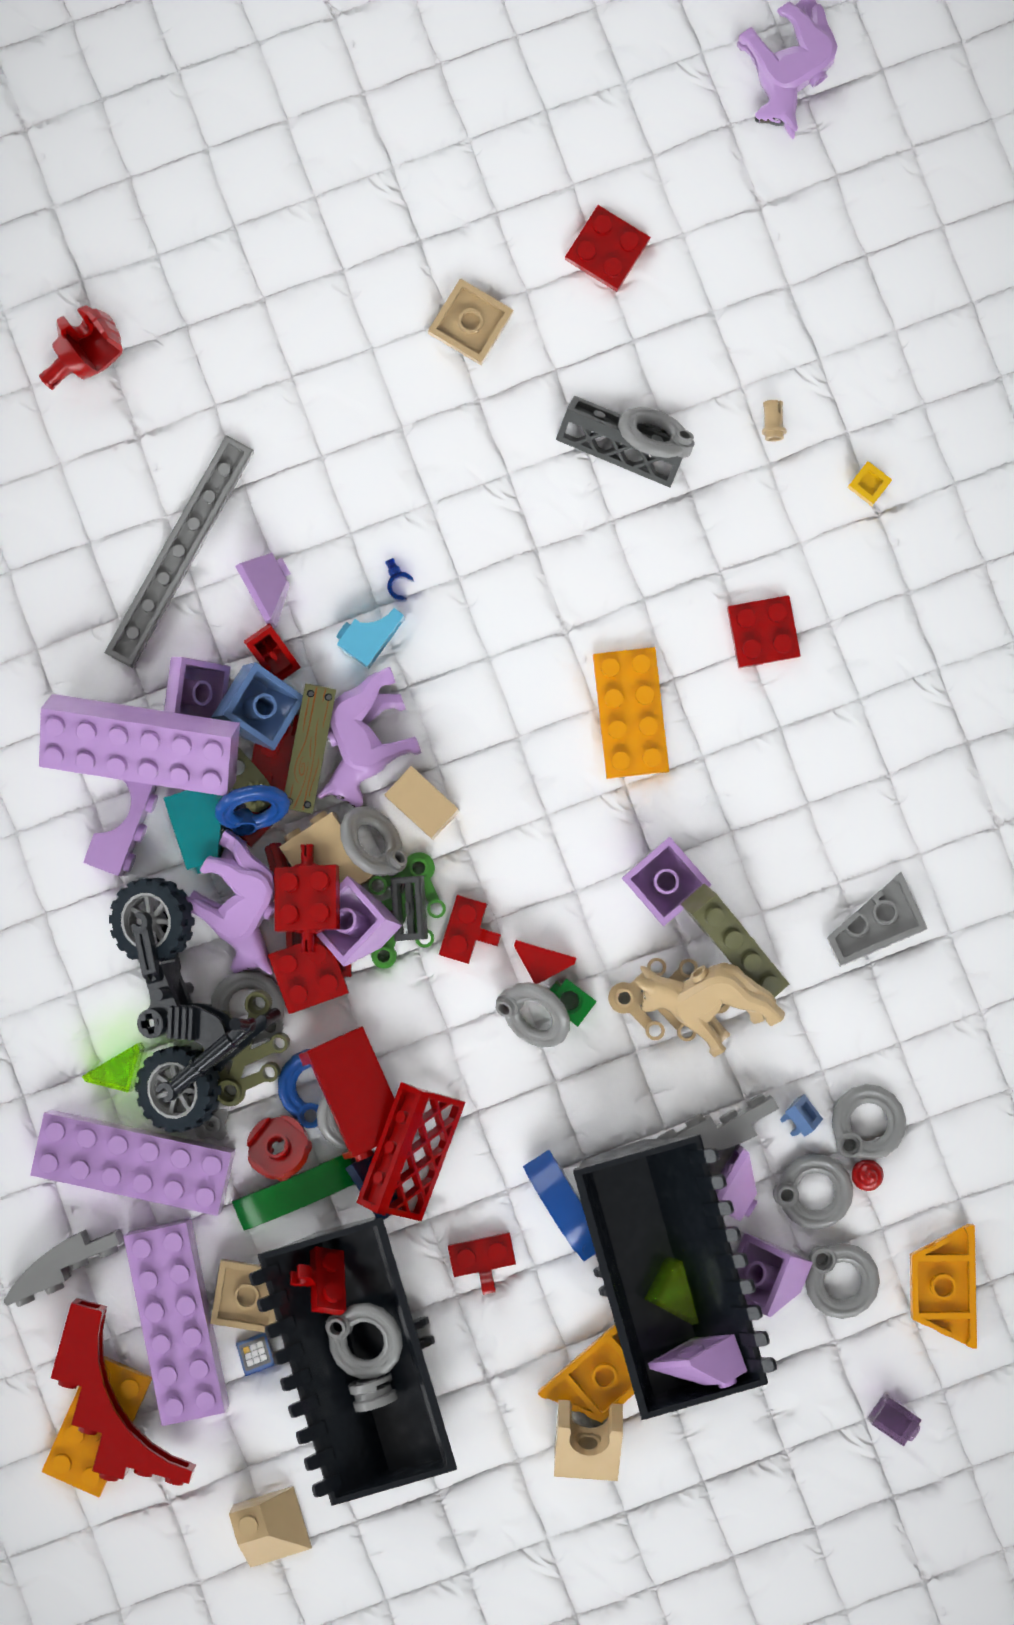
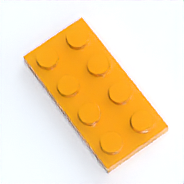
[592,647,669,779]
[41,1356,152,1498]

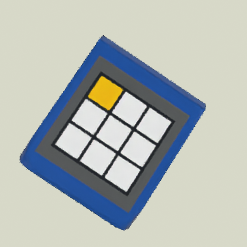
[236,1332,275,1376]

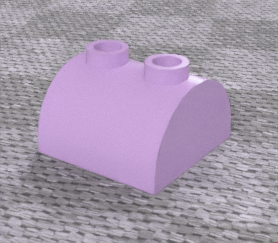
[164,657,231,718]
[622,837,712,927]

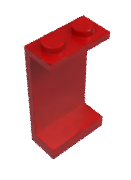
[298,1026,395,1162]

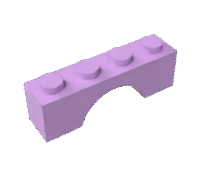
[83,780,158,877]

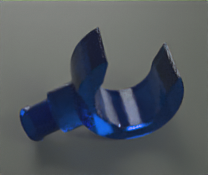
[385,558,415,602]

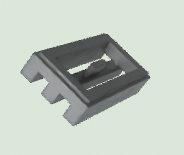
[391,876,428,941]

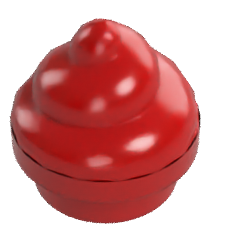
[851,1159,884,1191]

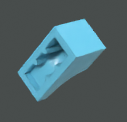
[336,608,405,669]

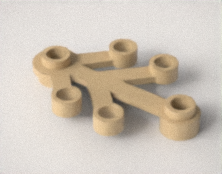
[608,958,730,1041]

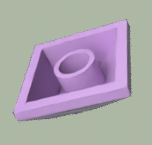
[235,553,291,628]
[316,876,402,966]
[716,1144,758,1221]
[736,1233,813,1317]
[648,1334,747,1388]

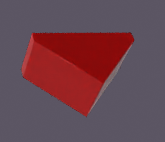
[244,623,301,681]
[514,940,577,984]

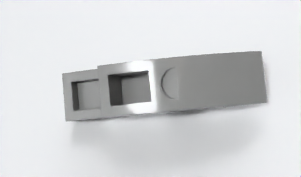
[657,1094,780,1151]
[4,1229,124,1307]

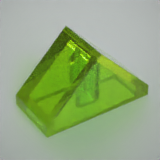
[82,1042,145,1093]
[644,1257,699,1325]

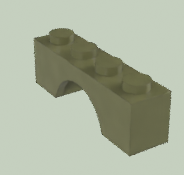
[680,883,790,998]

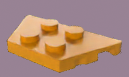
[910,1224,977,1349]
[537,1324,634,1423]

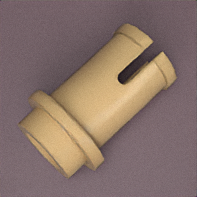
[762,400,787,442]

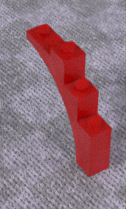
[50,1298,196,1486]

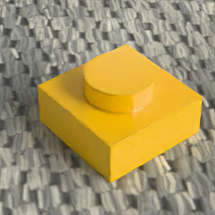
[847,461,892,506]

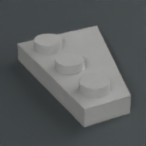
[827,872,928,967]

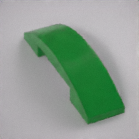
[232,1154,355,1231]

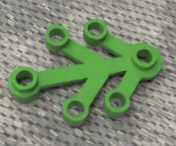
[368,852,446,969]

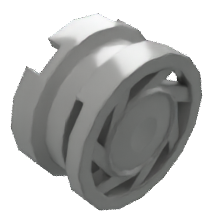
[348,1372,398,1412]

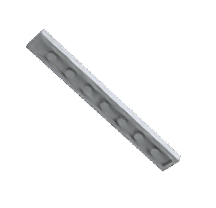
[104,435,254,669]

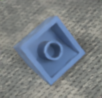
[211,662,303,750]

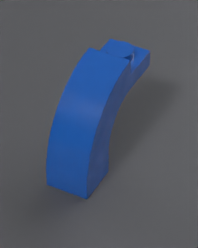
[522,1150,596,1262]

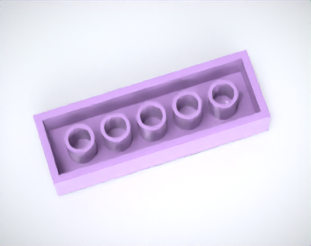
[39,694,240,796]
[30,1110,236,1216]
[123,1218,229,1426]

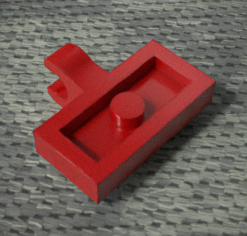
[439,895,501,964]
[448,1232,516,1295]
[290,1246,346,1316]

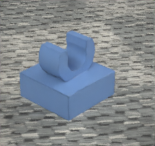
[780,1094,823,1137]

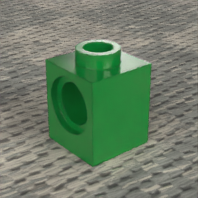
[549,978,597,1027]

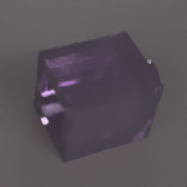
[867,1392,922,1447]

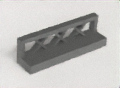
[555,395,683,488]

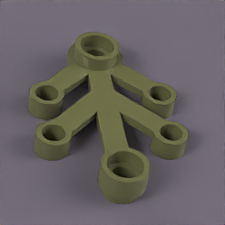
[201,990,290,1107]

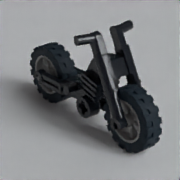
[109,878,281,1133]

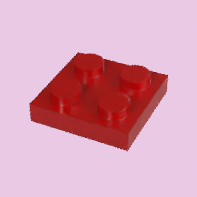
[565,205,651,292]
[727,595,801,669]
[268,937,350,1014]

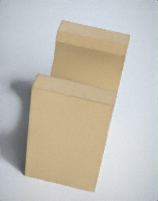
[384,766,459,840]
[554,1400,623,1481]

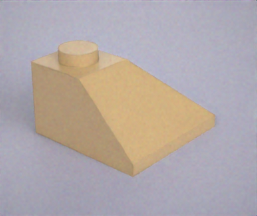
[229,1486,312,1568]

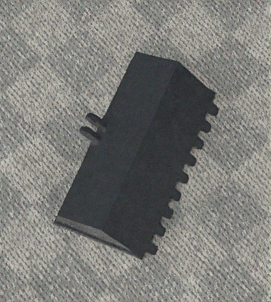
[573,1134,777,1420]
[249,1217,457,1506]

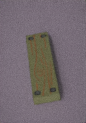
[285,683,337,814]

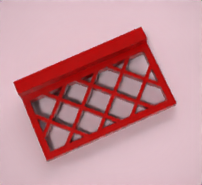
[356,1082,466,1221]

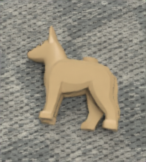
[635,962,785,1057]

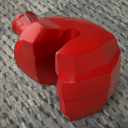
[39,305,123,390]

